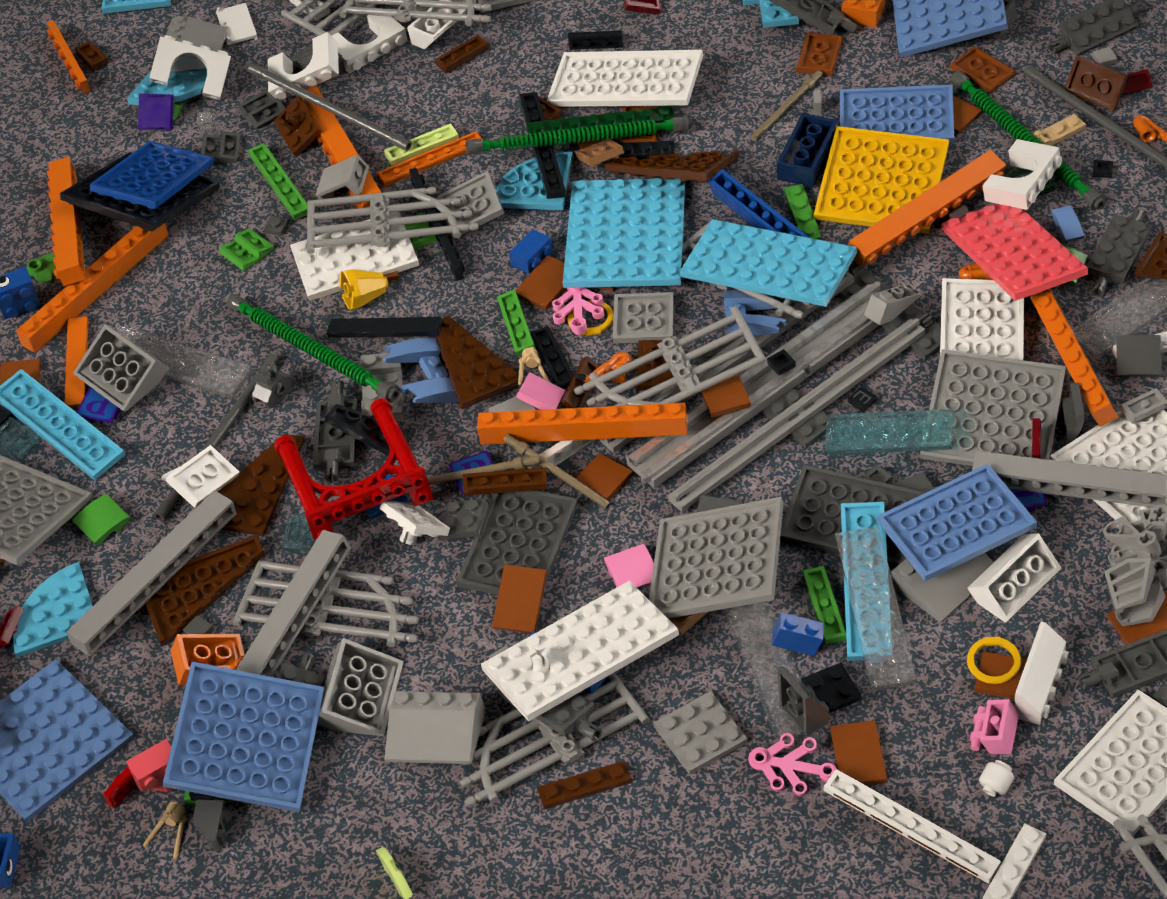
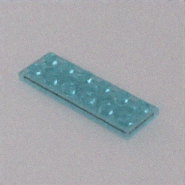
[825,409,953,455]

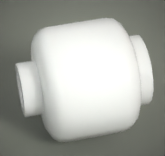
[979,760,1014,797]

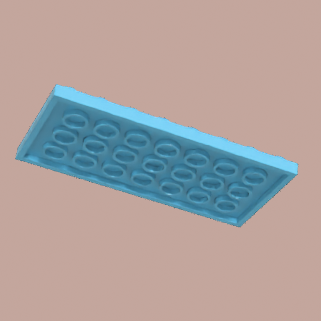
[680,219,857,307]

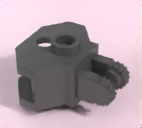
[252,361,293,408]

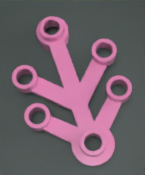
[552,287,604,335]
[748,733,837,796]

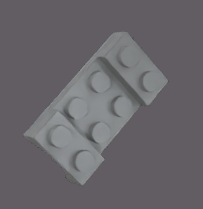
[361,352,404,422]

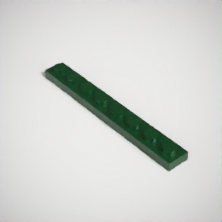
[526,106,675,134]

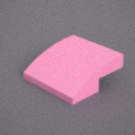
[604,544,654,589]

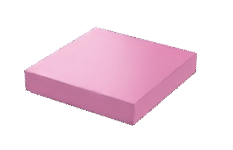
[516,372,565,410]

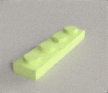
[384,124,459,166]

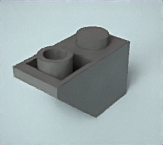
[192,800,230,851]

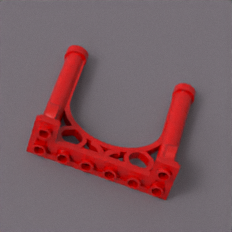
[274,398,434,542]

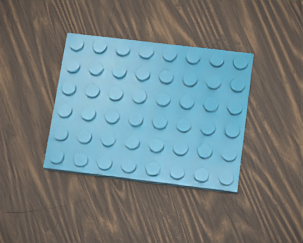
[563,178,686,288]

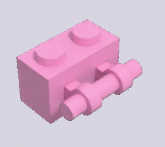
[970,699,1019,754]

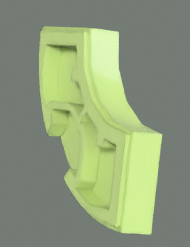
[376,847,413,899]

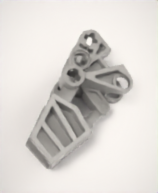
[1103,504,1167,626]

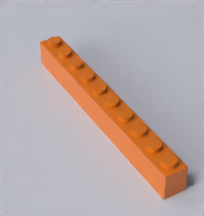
[297,86,381,217]
[848,150,1006,267]
[47,156,86,286]
[16,224,169,353]
[1030,289,1118,427]
[477,403,688,445]

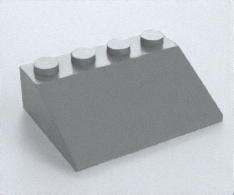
[166,16,228,72]
[73,324,169,412]
[891,553,994,623]
[317,638,404,736]
[385,692,486,764]

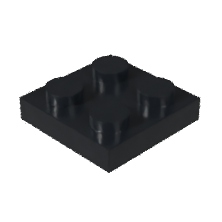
[801,662,862,713]

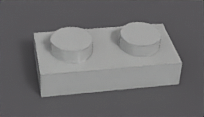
[1120,388,1167,424]

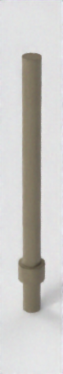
[751,70,823,140]
[503,434,610,509]
[427,456,540,485]

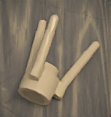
[518,347,551,385]
[143,802,187,859]

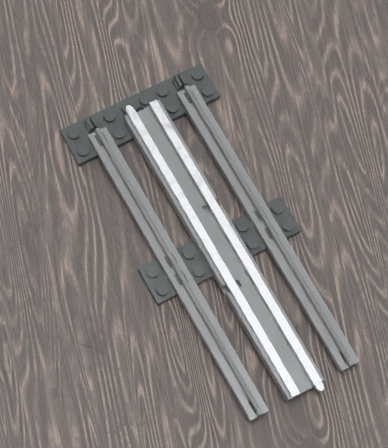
[600,261,941,512]

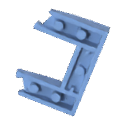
[723,290,786,337]
[383,337,459,403]

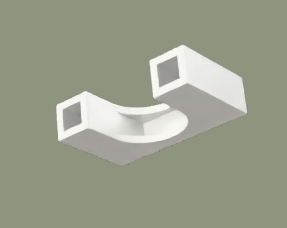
[332,15,408,74]
[268,32,339,100]
[149,35,231,100]
[983,139,1062,210]

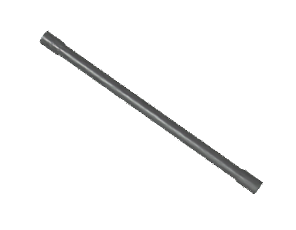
[247,62,412,151]
[1024,65,1167,170]
[154,354,280,521]

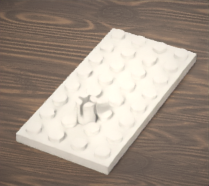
[547,50,703,107]
[481,581,679,722]

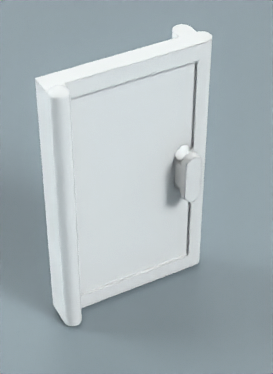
[216,3,258,45]

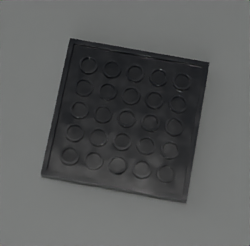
[60,152,220,231]

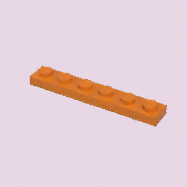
[46,20,91,95]

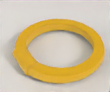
[567,300,614,336]
[967,636,1021,684]

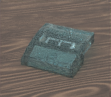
[0,417,41,462]
[282,513,333,554]

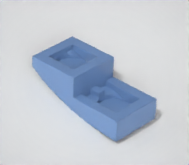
[1051,206,1085,242]

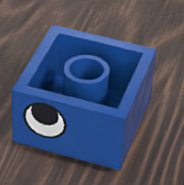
[0,267,41,319]
[0,833,21,888]

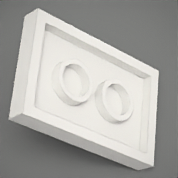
[166,445,240,508]
[380,501,450,545]

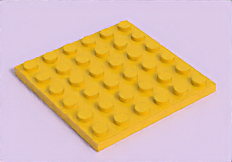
[814,126,949,234]

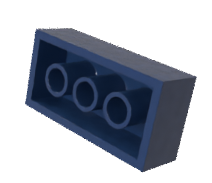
[777,113,838,187]

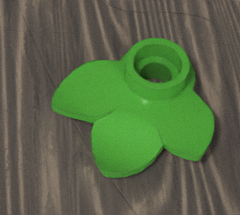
[26,254,56,283]

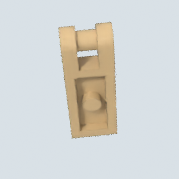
[1033,114,1086,146]

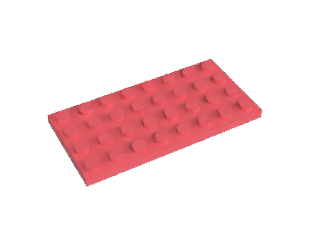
[941,204,1088,301]

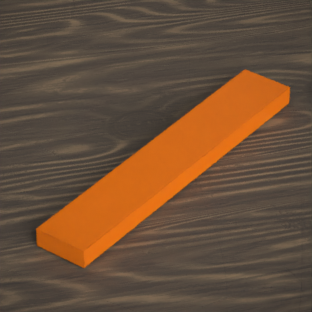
[376,131,483,187]
[65,316,88,409]

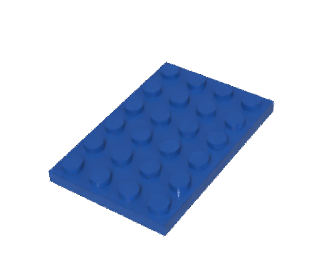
[90,141,214,209]

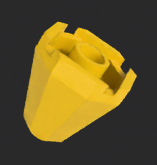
[339,269,388,310]

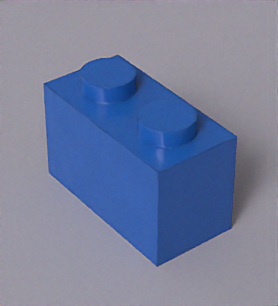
[509,229,553,274]
[772,612,823,656]

